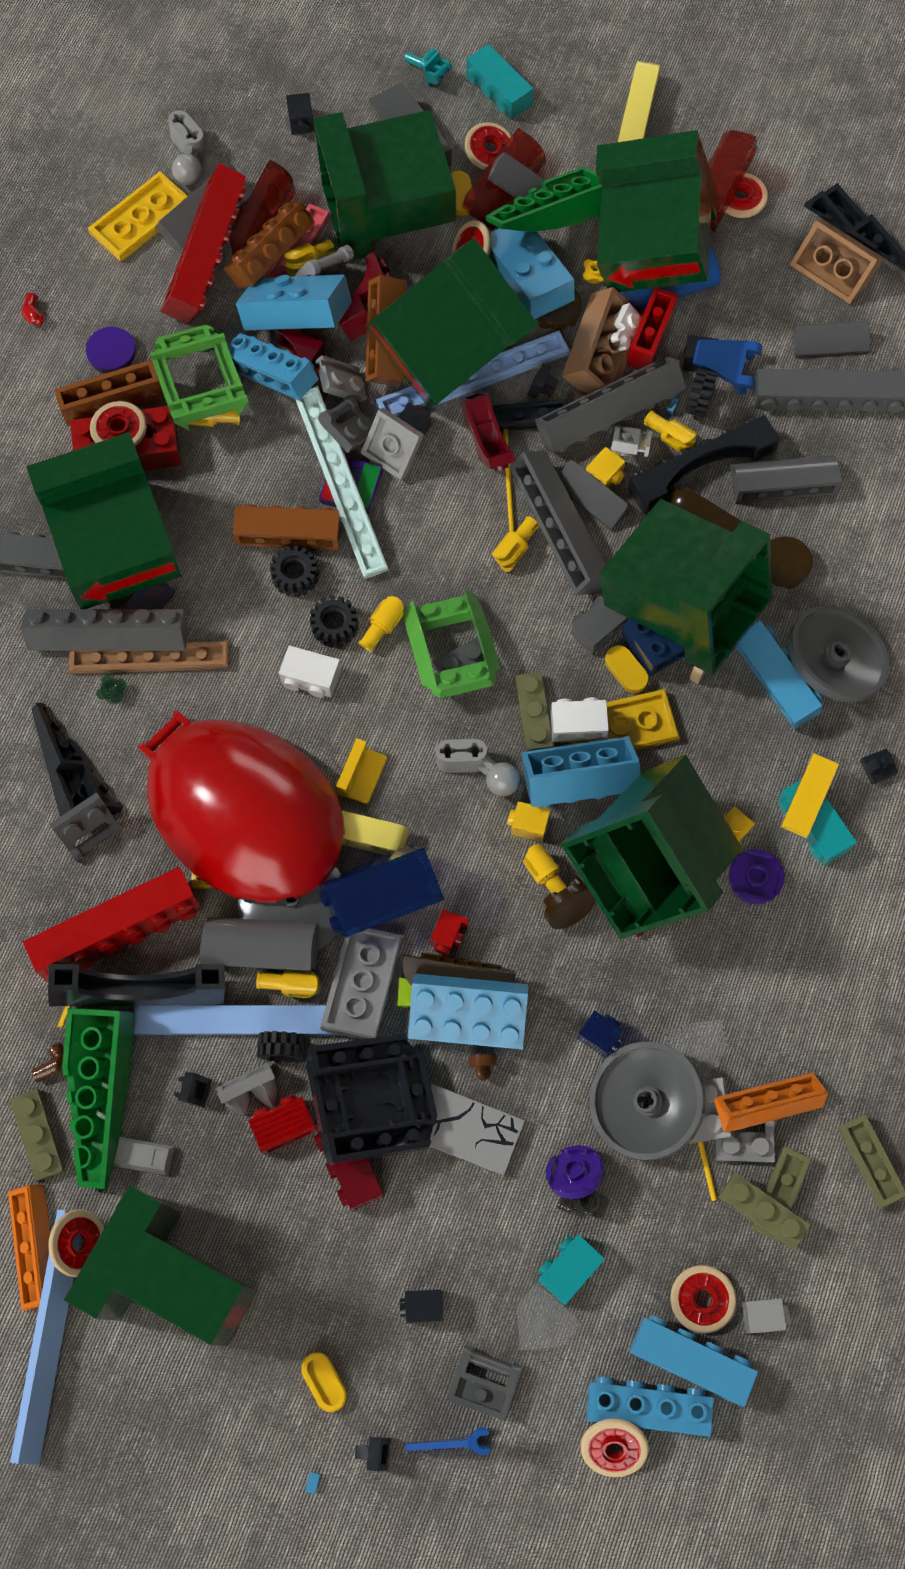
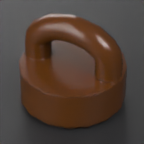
[468,1054,497,1081]

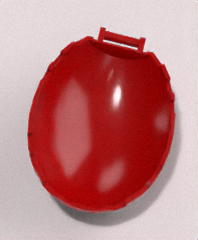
[137,710,345,903]

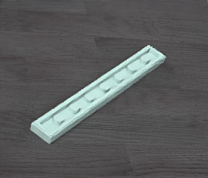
[295,386,389,580]

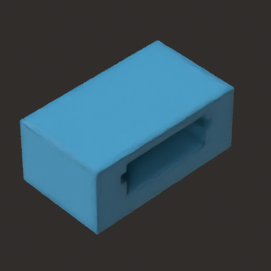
[667,398,679,415]
[305,1471,321,1494]

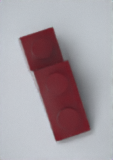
[338,251,393,342]
[275,329,329,403]
[459,391,515,471]

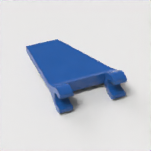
[693,339,763,394]
[405,1427,490,1455]

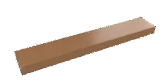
[69,641,229,674]

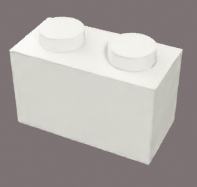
[279,646,341,698]
[550,697,608,742]

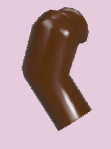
[31,1043,64,1082]

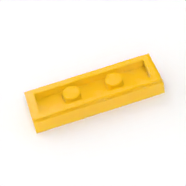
[781,753,839,838]

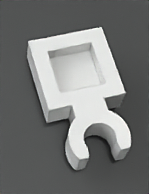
[610,303,642,351]

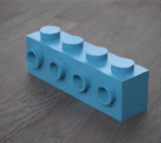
[228,333,319,401]
[735,621,823,730]
[628,1315,758,1407]
[585,1376,713,1437]

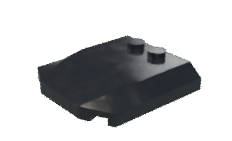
[307,1034,437,1165]

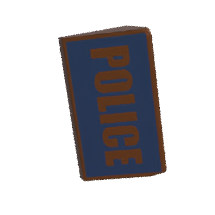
[122,582,175,609]

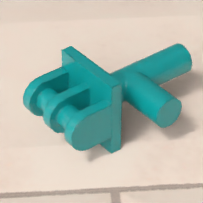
[404,48,452,86]

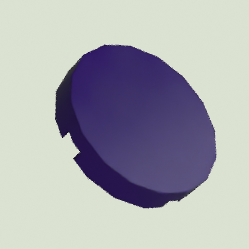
[86,327,136,373]
[729,849,785,905]
[546,1145,605,1199]

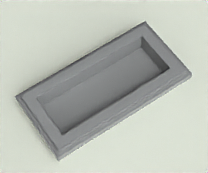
[113,1137,175,1176]

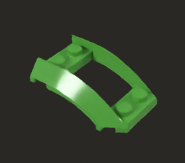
[150,324,249,431]
[402,587,500,699]

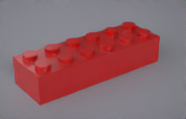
[160,163,247,324]
[22,866,202,982]

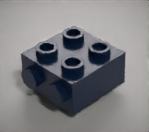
[622,618,685,677]

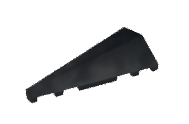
[804,183,905,271]
[31,702,123,817]

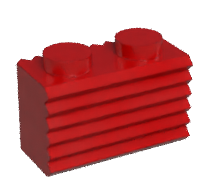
[248,1095,317,1155]

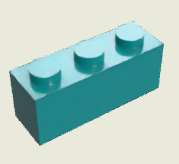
[466,44,534,120]
[778,780,857,866]

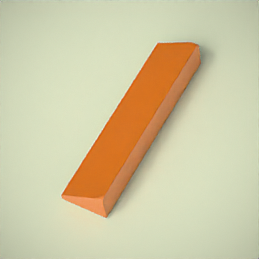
[714,1072,828,1133]
[8,1185,50,1311]

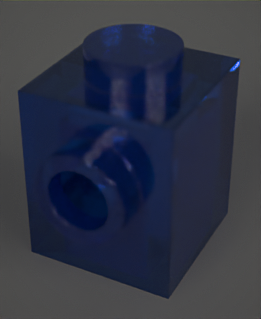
[577,1010,624,1058]

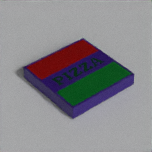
[319,457,383,515]

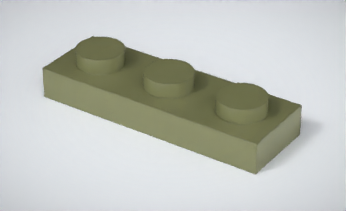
[514,672,554,752]
[9,1089,65,1182]
[837,1114,905,1209]
[749,1146,811,1242]
[717,1172,810,1251]

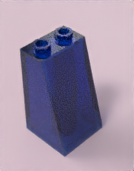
[318,845,445,938]

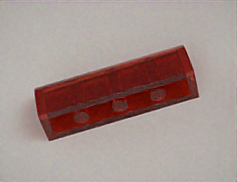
[462,128,546,230]
[708,130,757,232]
[229,160,296,255]

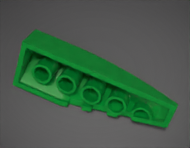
[486,167,602,231]
[62,1008,135,1189]

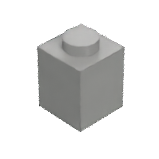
[742,1299,790,1334]

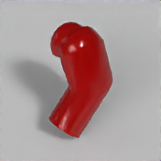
[21,292,45,326]

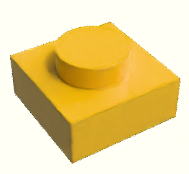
[724,806,755,842]

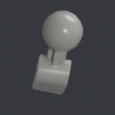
[168,110,205,185]
[435,739,520,797]

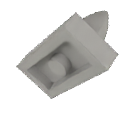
[216,1062,277,1115]

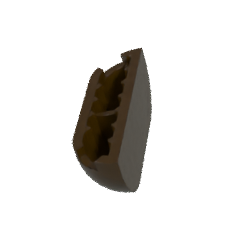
[665,486,741,532]
[403,953,516,986]

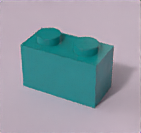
[537,1234,605,1306]

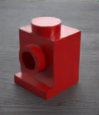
[430,909,469,957]

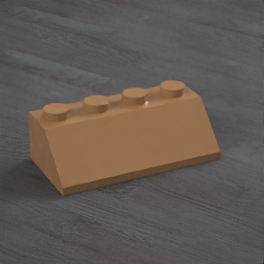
[562,287,642,394]

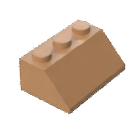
[790,220,884,304]

